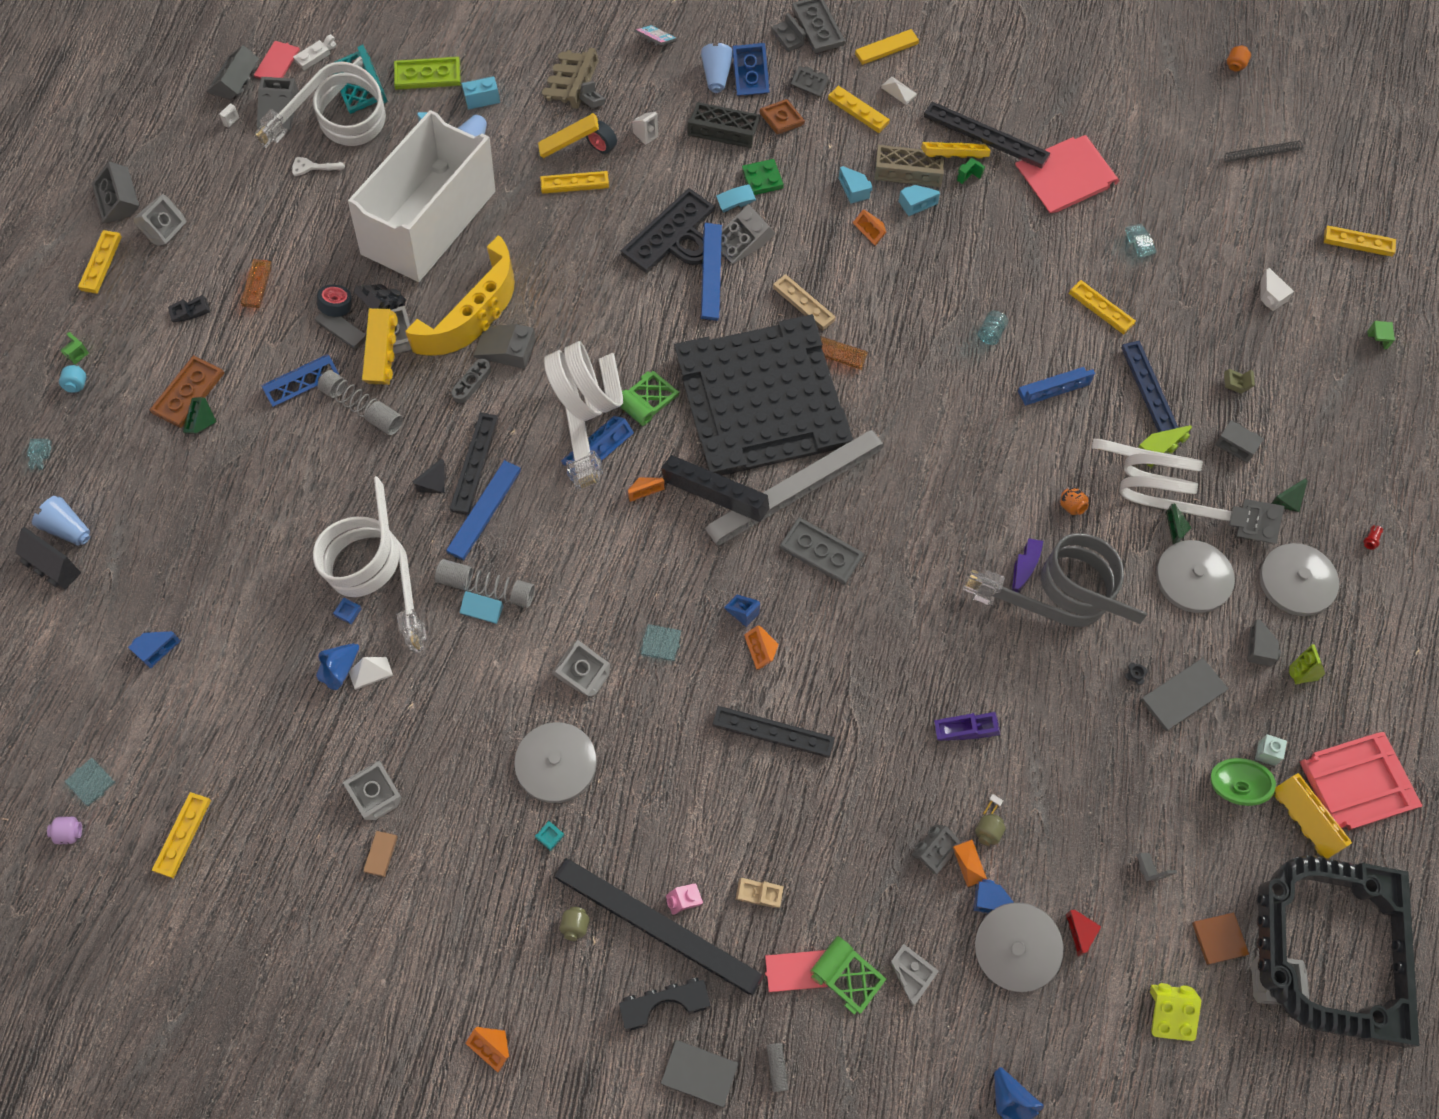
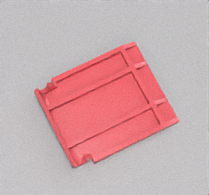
[1015,135,1119,213]
[1299,732,1423,831]

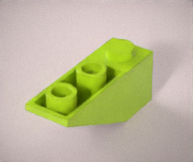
[1138,425,1192,468]
[1289,644,1325,684]

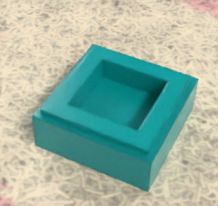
[535,821,565,851]

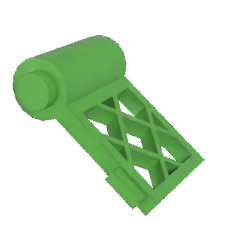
[620,371,679,426]
[810,936,886,1014]

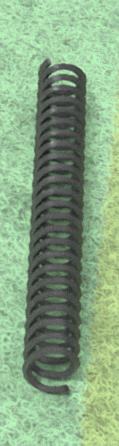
[1224,140,1303,163]

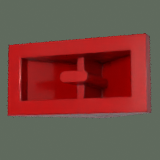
[1066,909,1101,957]

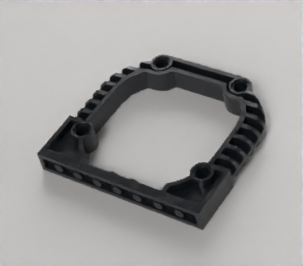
[1256,856,1420,1048]

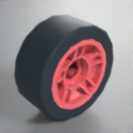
[586,120,617,154]
[317,284,352,317]

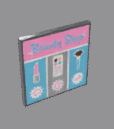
[634,25,677,46]

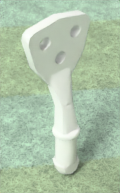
[292,157,345,176]

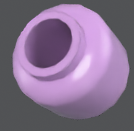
[47,817,82,844]

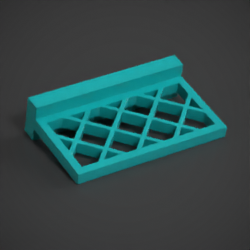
[333,44,388,114]

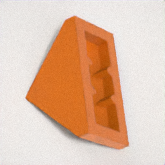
[853,209,886,245]
[628,477,665,502]
[744,625,779,670]
[953,839,987,887]
[465,1027,509,1072]

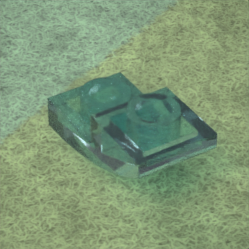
[1125,224,1157,258]

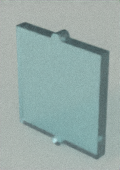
[641,624,681,661]
[64,758,115,806]

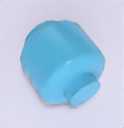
[59,365,87,393]

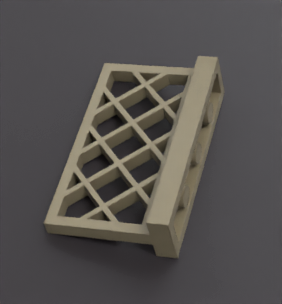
[874,145,944,187]

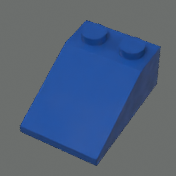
[732,43,770,96]

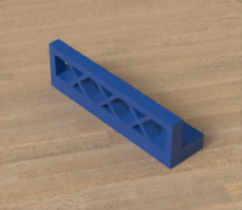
[261,354,339,407]
[1018,367,1095,406]
[561,416,634,478]

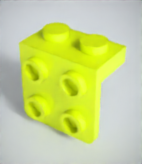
[1150,983,1202,1041]

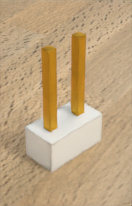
[983,794,1003,815]

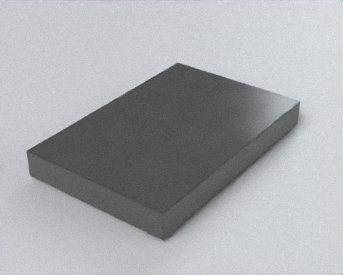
[661,1040,738,1108]

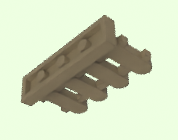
[542,48,599,109]

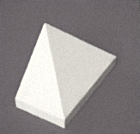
[881,77,917,105]
[349,657,393,690]

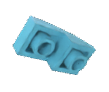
[716,185,756,212]

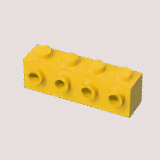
[362,308,398,385]
[1275,773,1352,858]

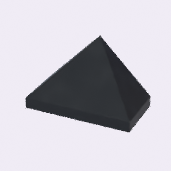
[412,458,447,493]

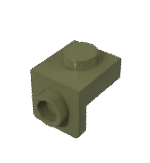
[1224,369,1255,394]

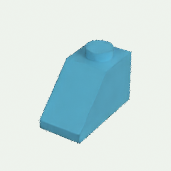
[838,166,872,204]
[898,185,940,216]

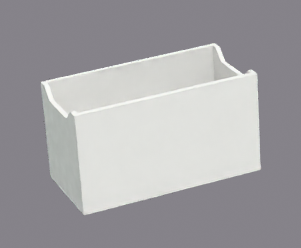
[348,110,496,282]

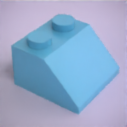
[461,76,500,110]

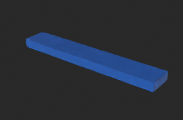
[701,223,722,321]
[446,460,521,561]

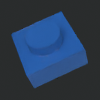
[333,598,362,624]

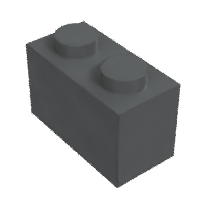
[1215,420,1264,463]

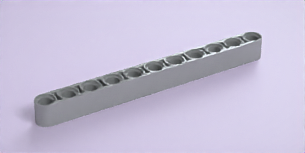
[706,430,884,545]

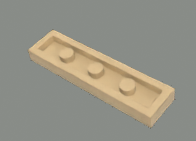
[773,274,836,331]

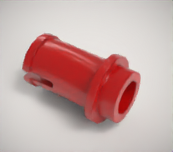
[1363,525,1383,550]

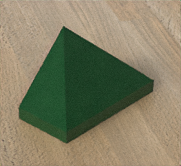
[183,397,217,434]
[1271,478,1308,512]
[1166,503,1192,544]

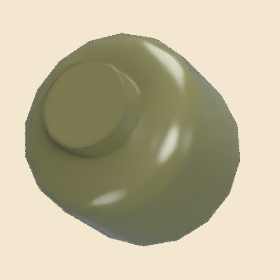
[975,814,1006,846]
[559,907,590,941]

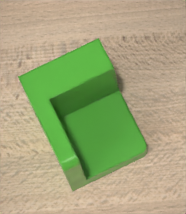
[1367,321,1395,349]
[61,332,89,364]

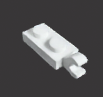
[293,34,337,71]

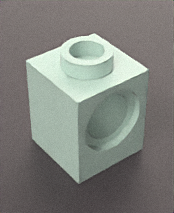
[1255,734,1287,766]

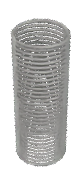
[767,1043,789,1092]

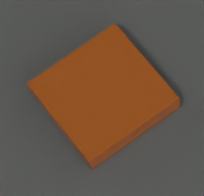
[759,99,805,135]
[1192,912,1249,965]

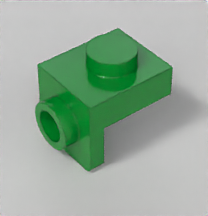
[957,158,985,184]

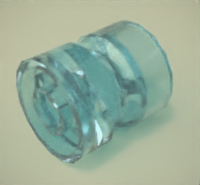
[977,311,1009,345]

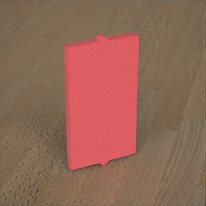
[254,41,300,79]
[765,950,828,992]

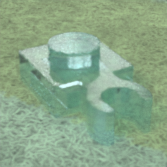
[27,439,52,470]

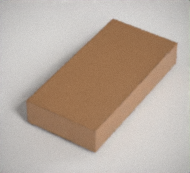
[364,831,398,877]

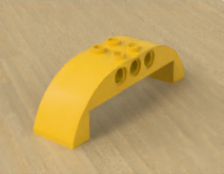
[405,235,515,356]

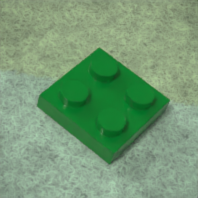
[742,159,784,195]

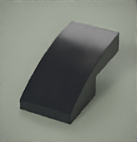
[168,295,210,322]

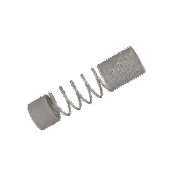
[317,370,403,435]
[435,559,535,608]

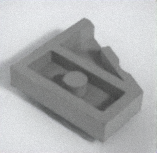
[890,944,939,1006]

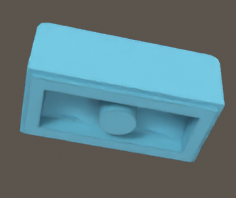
[460,591,503,624]

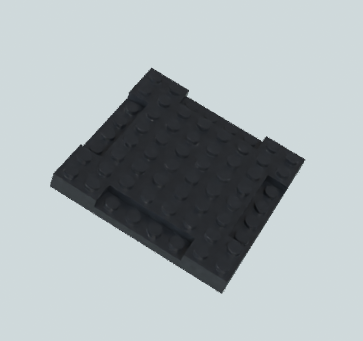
[674,314,853,476]

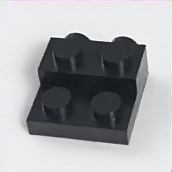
[353,284,406,310]

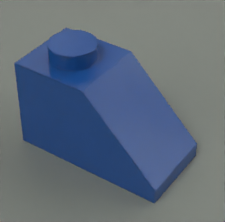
[128,631,181,669]
[973,879,1014,913]

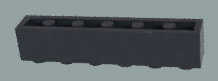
[661,455,770,522]

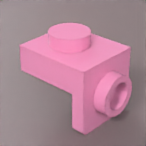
[666,883,703,915]

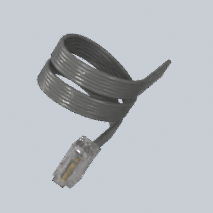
[963,533,1147,627]

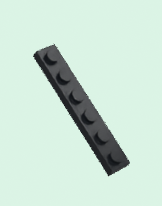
[450,412,499,515]
[713,706,835,758]

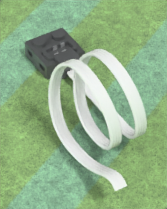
[1092,439,1284,544]

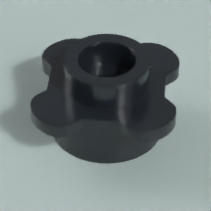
[1125,663,1148,685]

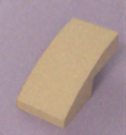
[735,878,784,908]

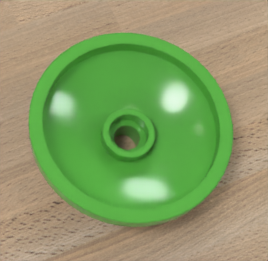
[1211,758,1276,806]

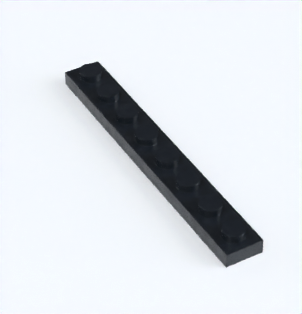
[924,101,1050,169]

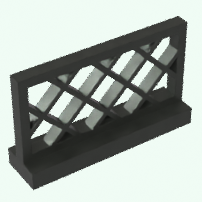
[687,102,761,148]

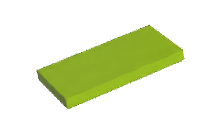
[394,57,461,90]

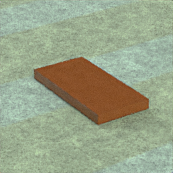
[149,355,225,428]

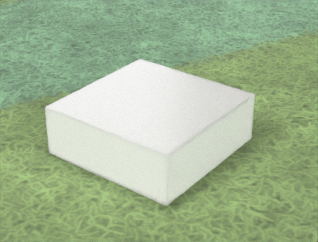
[219,103,239,128]

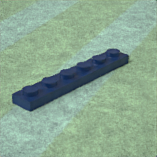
[1121,340,1179,432]

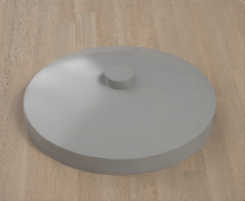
[1156,540,1235,613]
[1259,543,1339,616]
[515,722,597,803]
[975,902,1063,992]

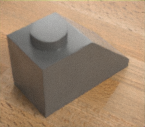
[1247,619,1281,667]

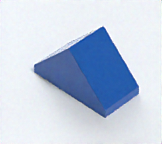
[724,594,760,627]

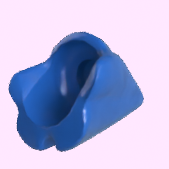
[316,643,359,690]
[994,1067,1044,1119]

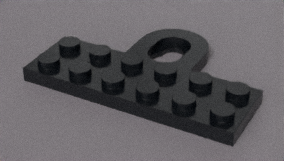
[620,188,715,274]

